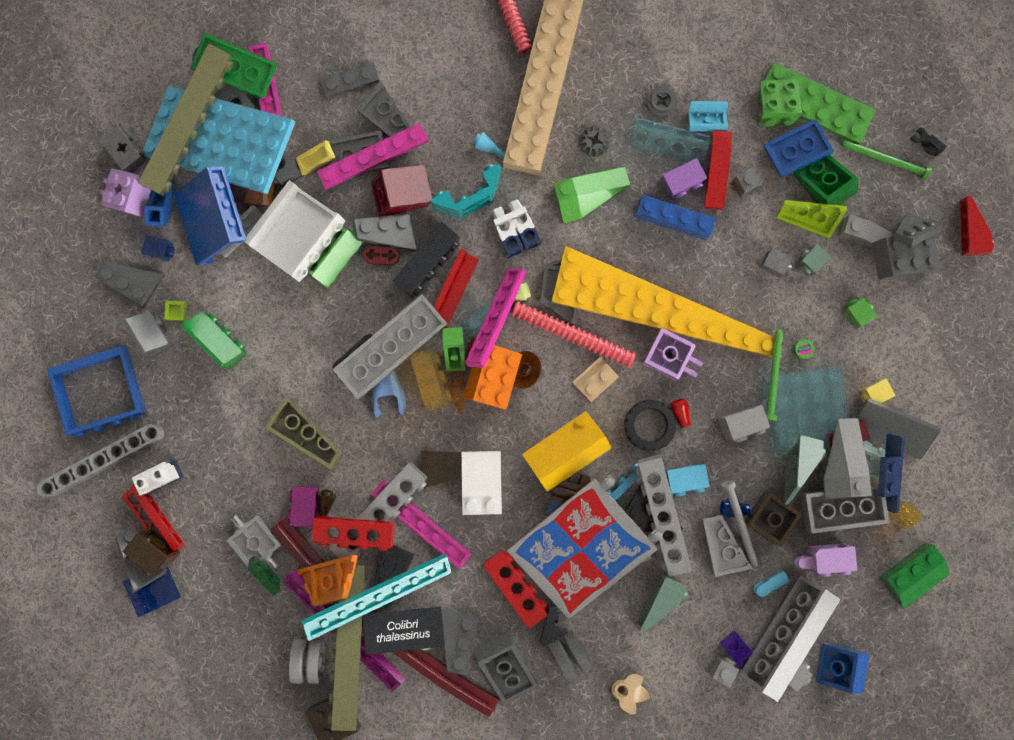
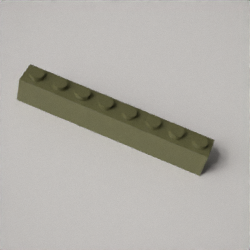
[138,44,233,196]
[328,565,365,731]

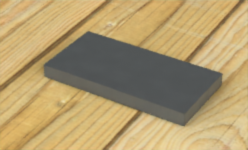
[855,398,941,460]

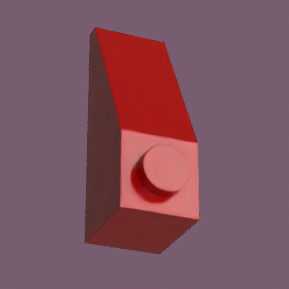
[960,196,994,256]

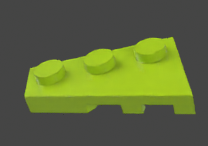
[776,200,847,238]

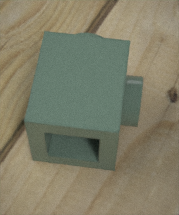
[797,244,832,276]

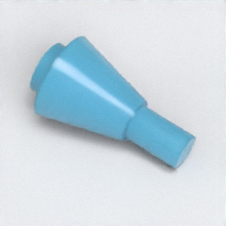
[472,132,506,159]

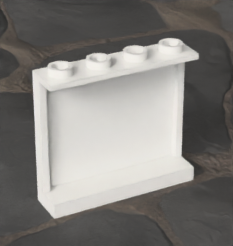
[244,180,345,282]

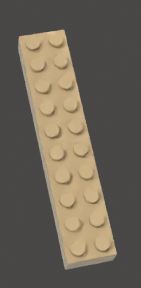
[503,0,584,176]

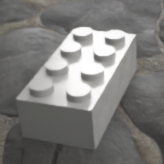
[800,483,889,533]

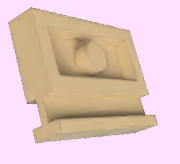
[572,356,619,403]

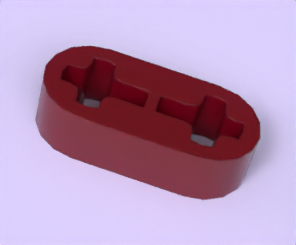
[363,246,400,265]

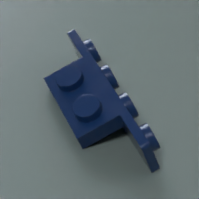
[878,433,905,513]

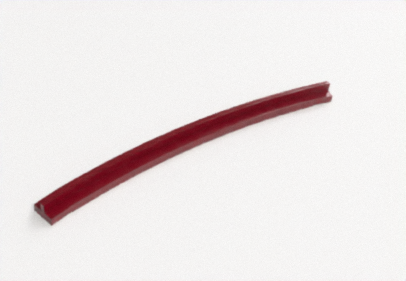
[271,517,499,717]

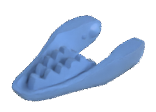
[371,370,406,418]

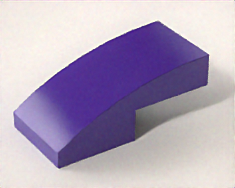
[720,630,753,670]

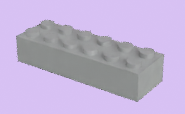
[739,575,841,702]

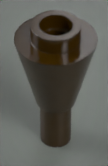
[317,489,337,516]

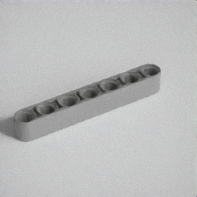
[37,425,164,497]

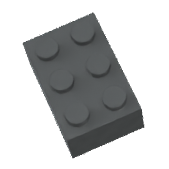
[871,236,941,280]

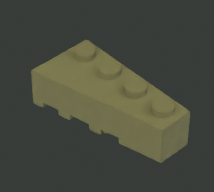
[265,395,343,472]

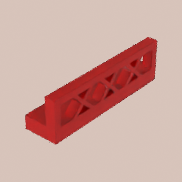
[434,249,479,328]
[121,485,185,551]

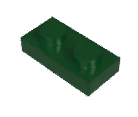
[248,556,280,596]

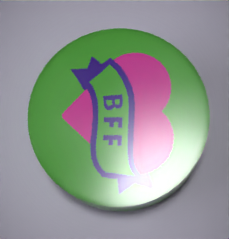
[794,340,814,359]

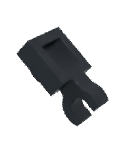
[910,127,947,157]

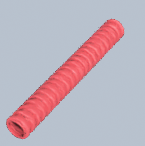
[497,0,533,55]
[511,301,636,368]

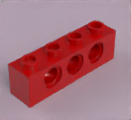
[312,516,395,551]
[483,549,548,629]

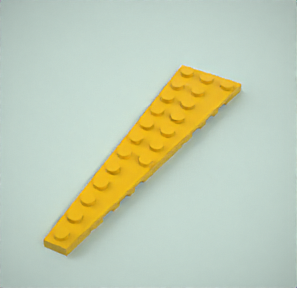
[551,246,774,357]

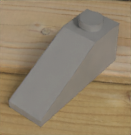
[838,215,895,248]

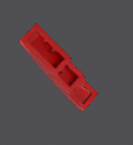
[704,130,733,210]

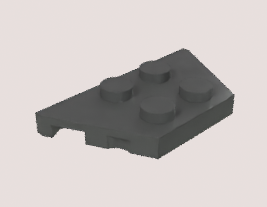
[540,252,585,325]

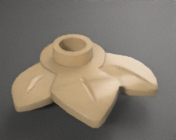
[612,674,650,714]

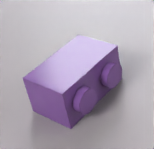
[661,158,707,199]

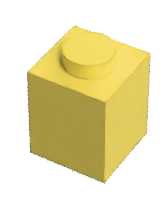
[860,379,895,403]

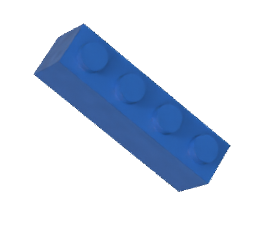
[635,195,716,241]

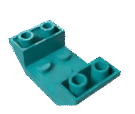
[430,164,501,219]

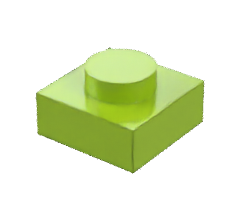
[164,301,187,321]

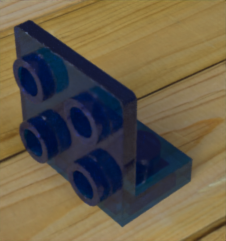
[122,567,181,617]

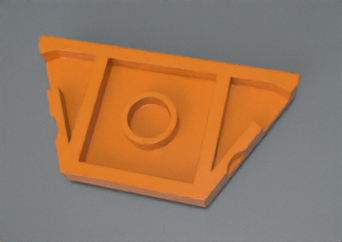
[297,555,357,606]

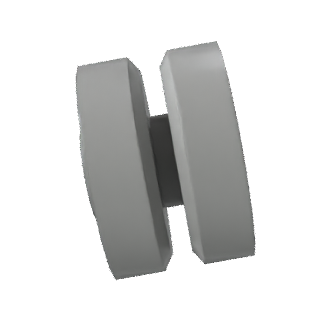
[289,639,325,684]

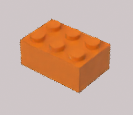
[463,345,522,410]

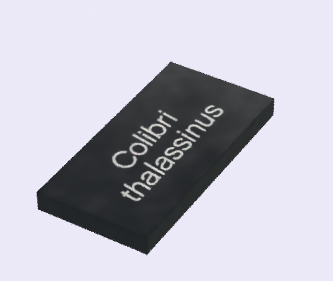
[363,607,444,655]

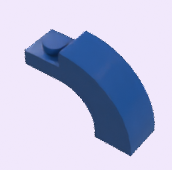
[144,180,175,226]

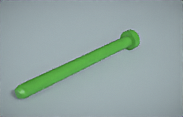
[842,140,932,180]
[766,330,783,422]

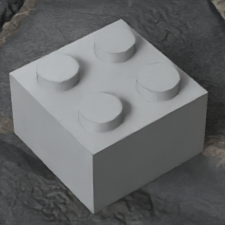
[718,405,770,443]

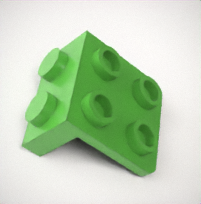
[758,80,802,127]

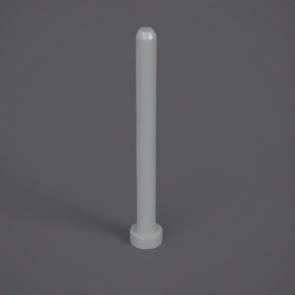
[721,480,758,567]

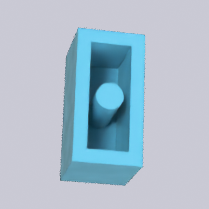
[665,464,710,497]

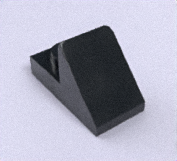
[540,604,568,646]

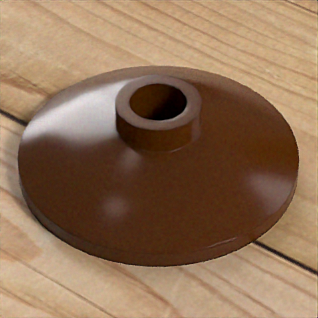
[513,351,542,389]

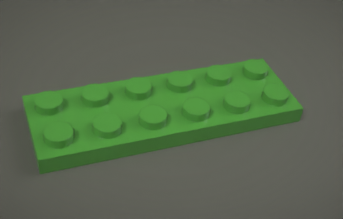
[756,63,876,145]

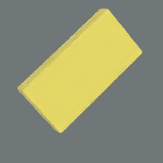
[295,140,335,176]

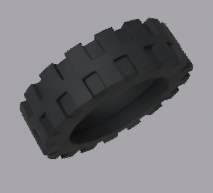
[624,400,677,451]

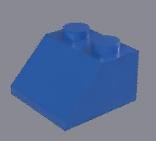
[816,644,869,694]

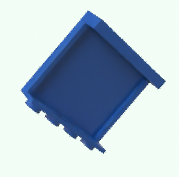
[174,166,246,266]

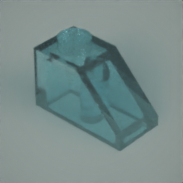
[462,302,492,338]

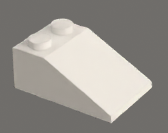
[462,451,502,515]

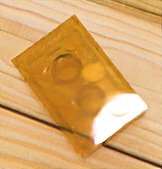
[409,348,453,413]

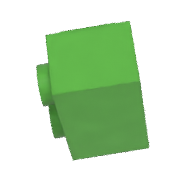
[443,327,466,372]

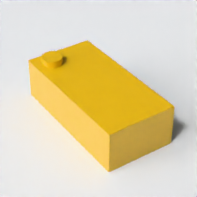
[522,411,612,492]

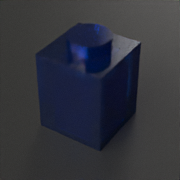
[141,235,175,262]

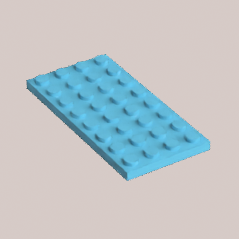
[143,86,295,194]

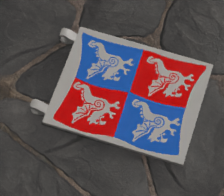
[507,475,662,619]

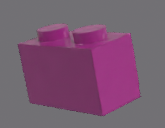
[288,486,319,527]

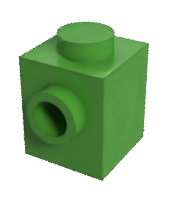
[843,297,877,329]

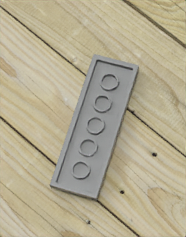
[333,294,448,400]

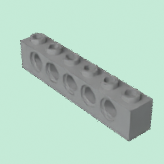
[635,454,692,577]
[329,462,428,559]

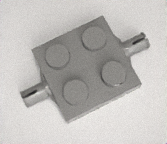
[227,515,282,571]

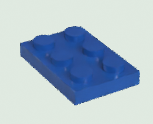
[764,119,834,178]

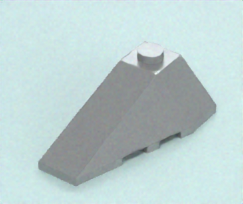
[823,418,872,499]

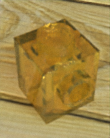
[889,501,924,530]

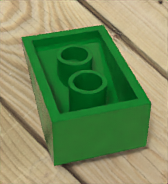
[793,155,858,205]

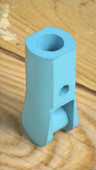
[753,569,790,597]

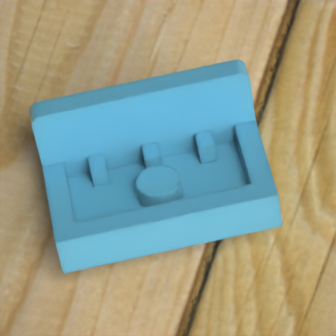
[687,101,728,132]

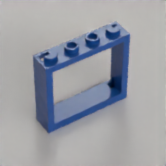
[47,346,147,438]

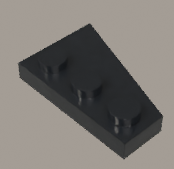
[625,483,683,538]
[374,545,415,609]

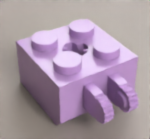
[100,168,151,217]
[642,328,703,381]
[794,543,857,577]

